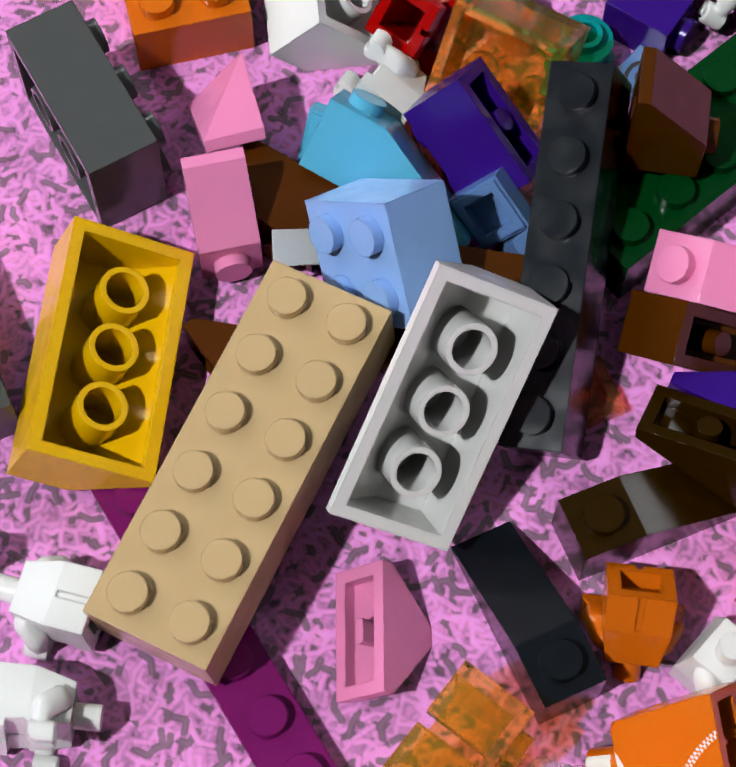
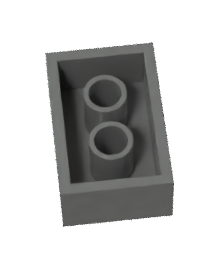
[5,0,172,227]

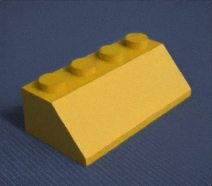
[6,216,194,491]

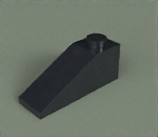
[451,521,607,725]

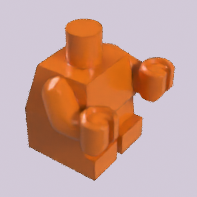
[579,562,685,683]

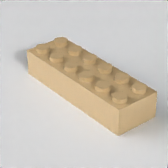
[83,260,396,686]

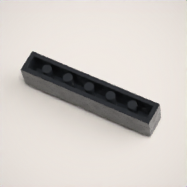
[498,61,632,460]

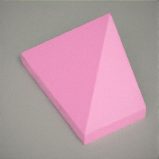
[188,51,266,153]
[336,559,432,703]

